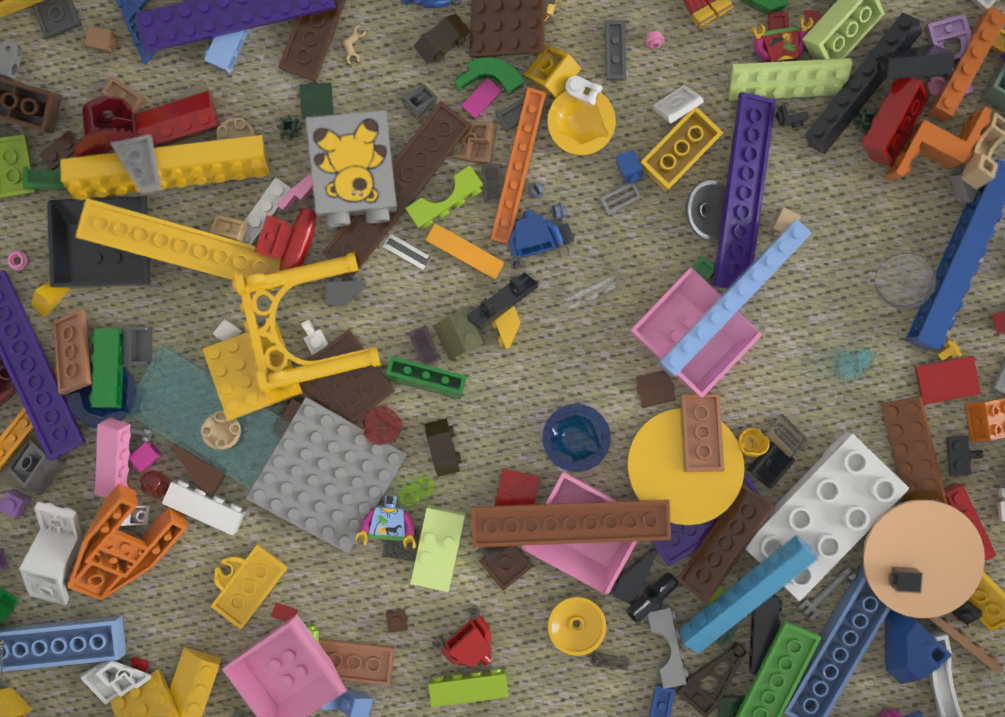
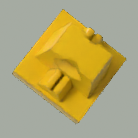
[936,337,963,361]

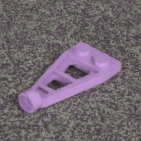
[925,14,974,96]

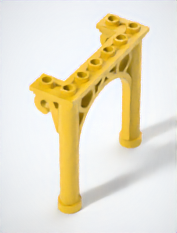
[232,252,381,393]

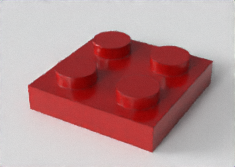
[495,468,540,506]

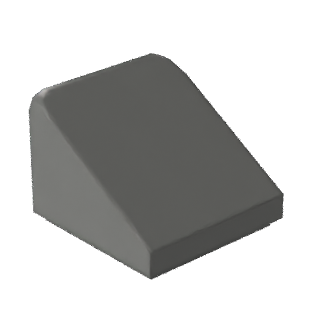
[556,223,575,249]

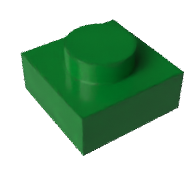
[692,256,715,281]

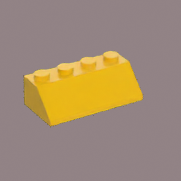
[169,647,221,717]

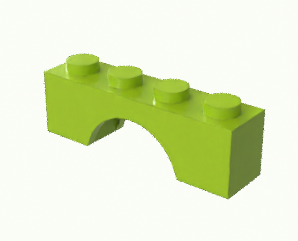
[405,165,483,230]

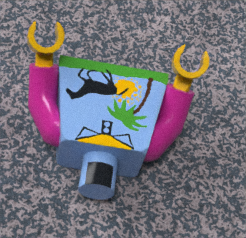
[355,495,416,549]

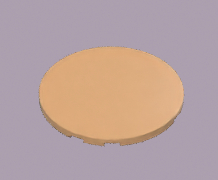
[862,500,985,618]

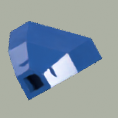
[885,609,953,684]

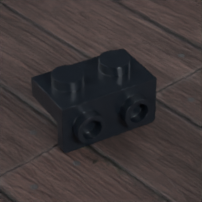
[747,441,796,489]

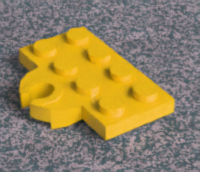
[210,544,288,630]

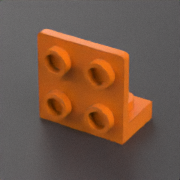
[965,397,1005,442]

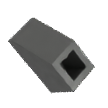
[325,277,366,306]

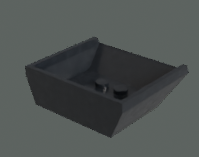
[47,196,151,289]

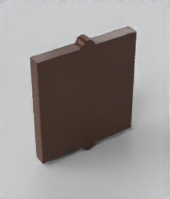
[636,371,676,408]

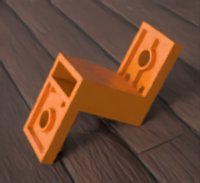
[884,107,992,182]

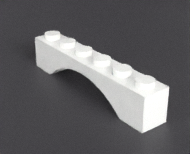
[929,629,963,717]

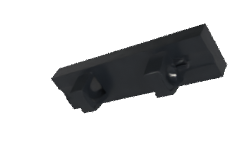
[467,272,538,331]

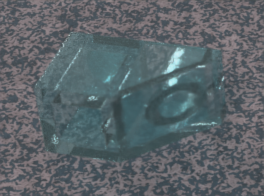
[833,349,877,380]

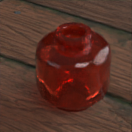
[140,470,170,498]

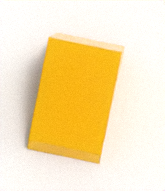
[30,280,70,318]

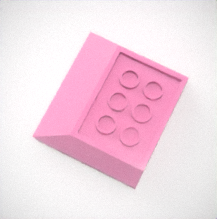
[630,267,761,398]
[520,471,637,595]
[222,614,347,717]

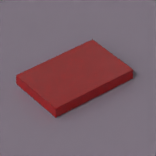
[915,356,981,405]

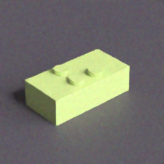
[802,0,885,60]
[410,505,466,592]

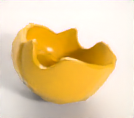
[738,428,769,458]

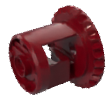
[74,96,141,158]

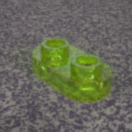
[399,476,435,506]

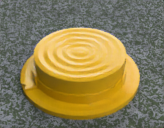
[548,88,616,155]

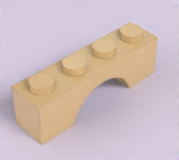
[961,112,1005,189]

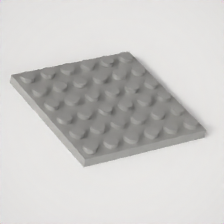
[246,397,407,553]

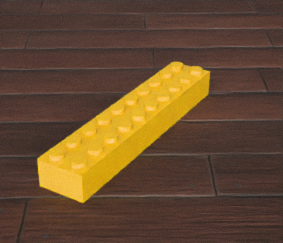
[61,135,270,200]

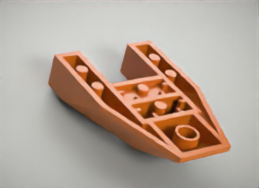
[67,483,188,601]

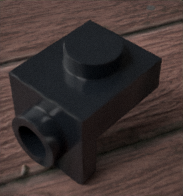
[776,104,809,128]

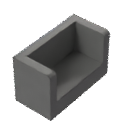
[123,326,152,365]

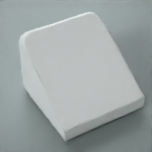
[213,319,243,341]

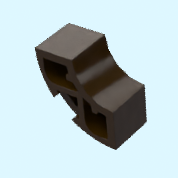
[413,14,471,64]
[425,418,462,477]

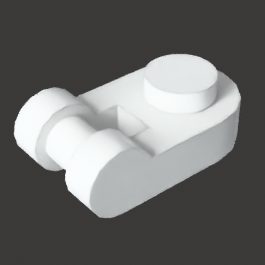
[565,76,602,106]

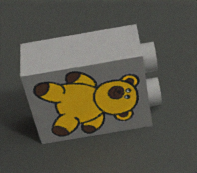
[306,111,397,227]

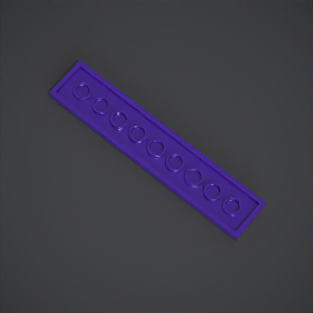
[135,0,336,53]
[713,92,776,289]
[0,270,86,460]

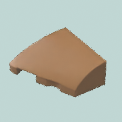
[451,121,497,164]

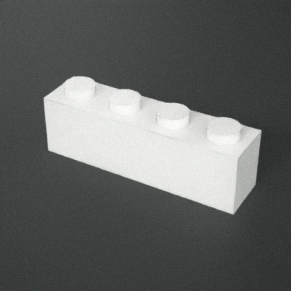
[162,479,246,536]

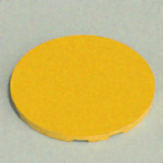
[627,408,744,525]

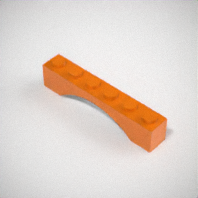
[926,6,1005,122]

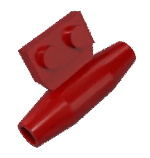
[254,207,317,271]

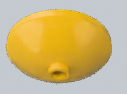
[548,597,606,656]

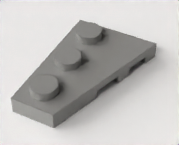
[110,135,162,194]

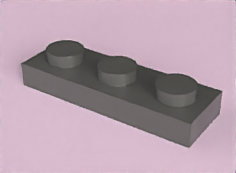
[605,20,626,81]

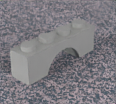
[647,604,688,689]

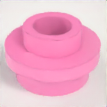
[645,31,665,49]
[8,251,28,270]

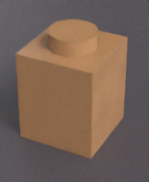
[84,26,118,54]

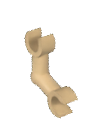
[343,25,367,66]

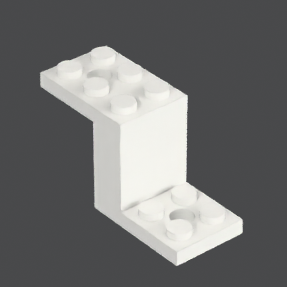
[19,502,83,605]

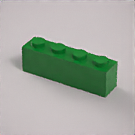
[89,328,123,408]
[386,356,467,399]

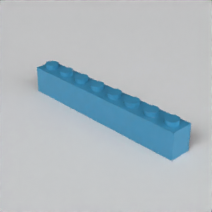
[679,535,818,654]

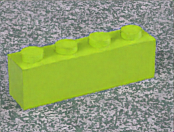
[428,667,508,708]

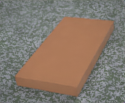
[53,309,92,395]
[680,393,725,472]
[319,638,395,686]

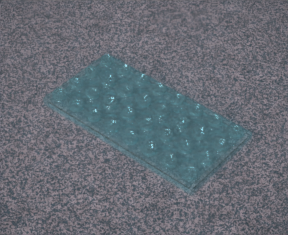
[123,345,290,490]

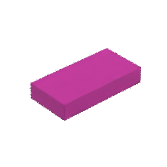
[461,78,502,120]

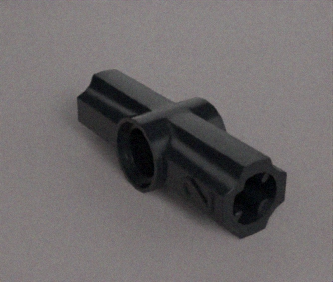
[626,573,679,623]

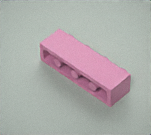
[95,418,131,498]

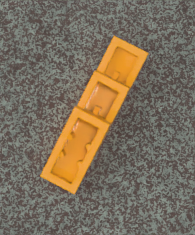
[425,223,504,279]

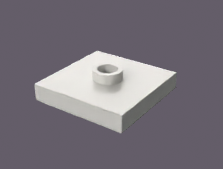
[652,85,704,123]

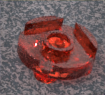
[362,406,402,446]

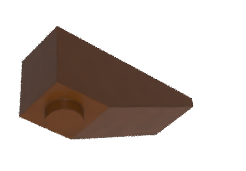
[172,442,228,493]

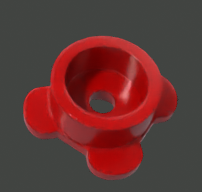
[130,656,149,673]

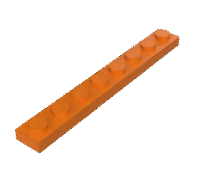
[490,87,546,244]

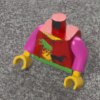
[750,17,813,62]

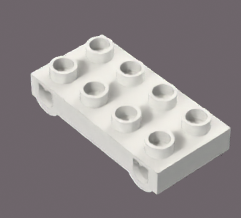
[745,432,910,601]

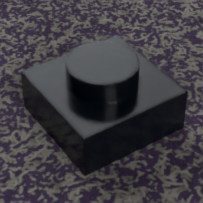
[952,600,982,625]

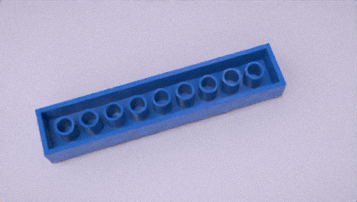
[905,159,1005,350]

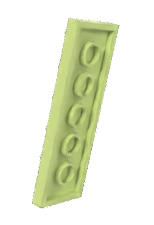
[728,58,852,101]

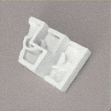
[80,660,151,705]

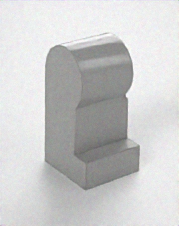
[0,40,22,81]

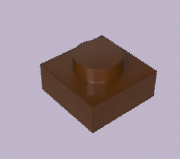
[386,610,408,633]

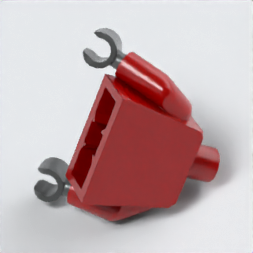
[432,605,492,667]

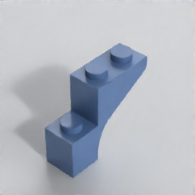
[320,689,373,717]

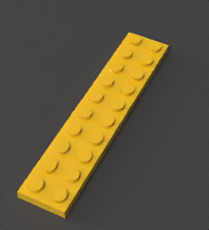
[76,198,281,292]

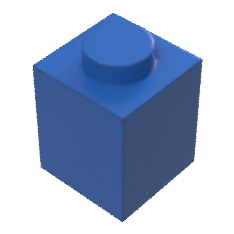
[616,149,643,184]

